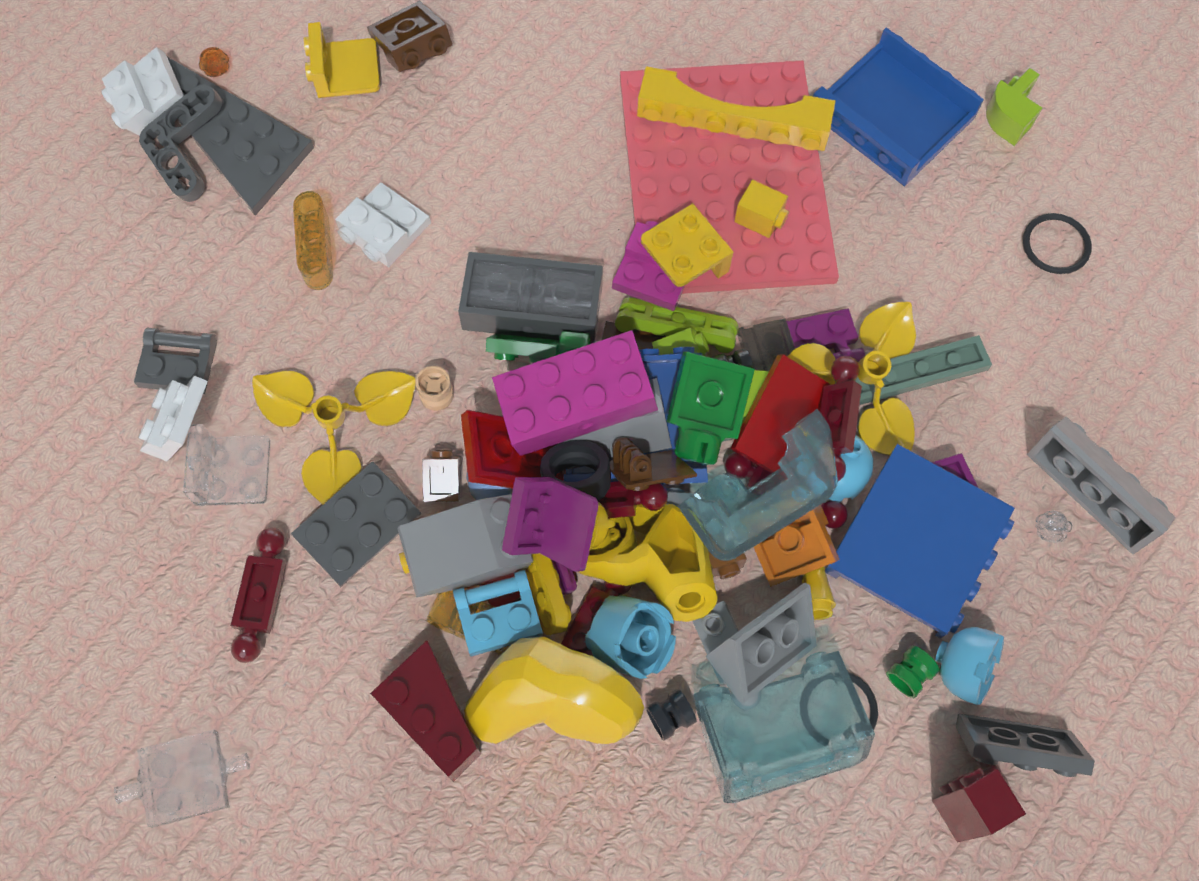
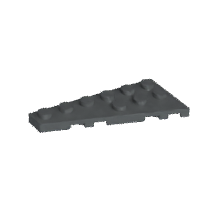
[167,57,314,216]

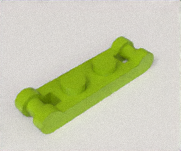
[615,297,738,353]

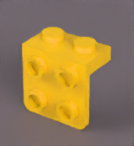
[303,22,380,98]
[641,204,733,287]

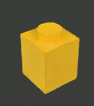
[734,180,789,238]

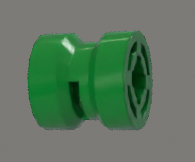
[886,645,940,699]

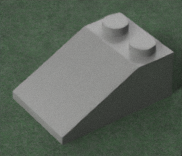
[398,494,533,598]

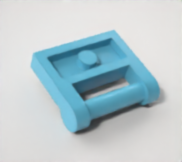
[453,570,543,657]

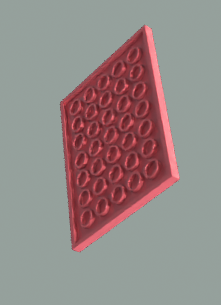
[620,60,839,294]

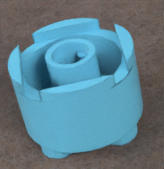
[585,596,676,679]

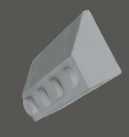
[1027,417,1176,554]

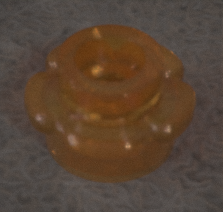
[199,47,230,77]

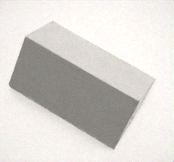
[560,378,672,469]
[706,583,817,703]

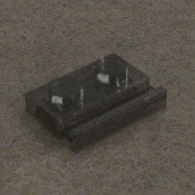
[737,318,795,371]

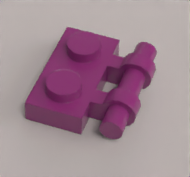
[783,308,865,362]

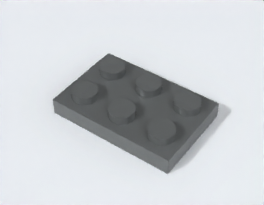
[291,461,421,587]
[956,713,1095,777]

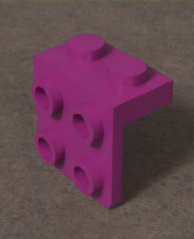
[502,477,598,572]

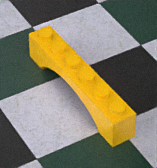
[637,66,835,151]

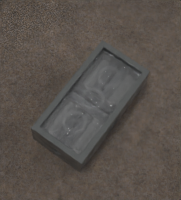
[458,252,603,344]

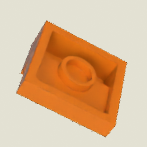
[742,487,839,587]

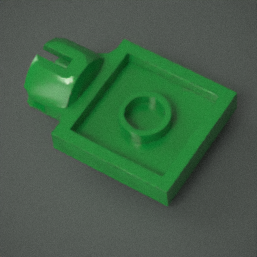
[485,331,590,363]
[666,352,755,465]

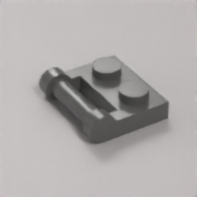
[134,327,217,394]

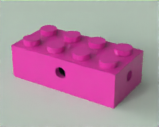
[492,330,658,456]

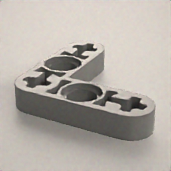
[139,84,222,202]

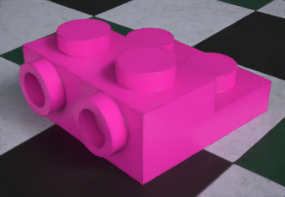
[612,221,686,311]

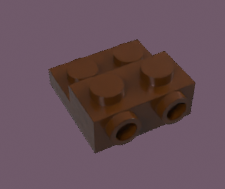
[367,0,453,73]

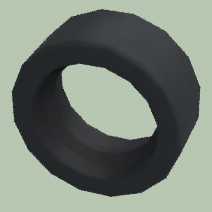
[540,440,611,501]

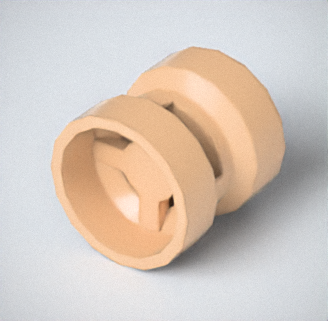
[415,366,454,411]

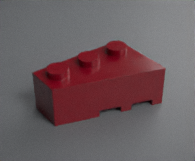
[370,640,481,782]
[932,765,1026,843]

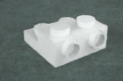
[102,47,184,136]
[335,182,431,268]
[138,376,208,461]

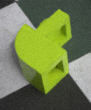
[986,68,1042,146]

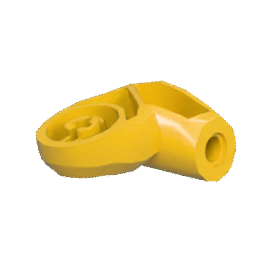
[578,504,718,622]
[464,637,644,744]

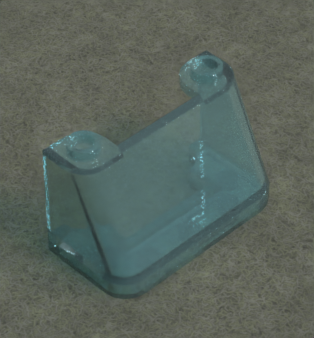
[678,409,838,561]
[693,651,875,803]

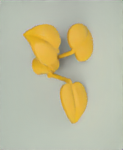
[787,302,916,456]
[252,371,416,505]

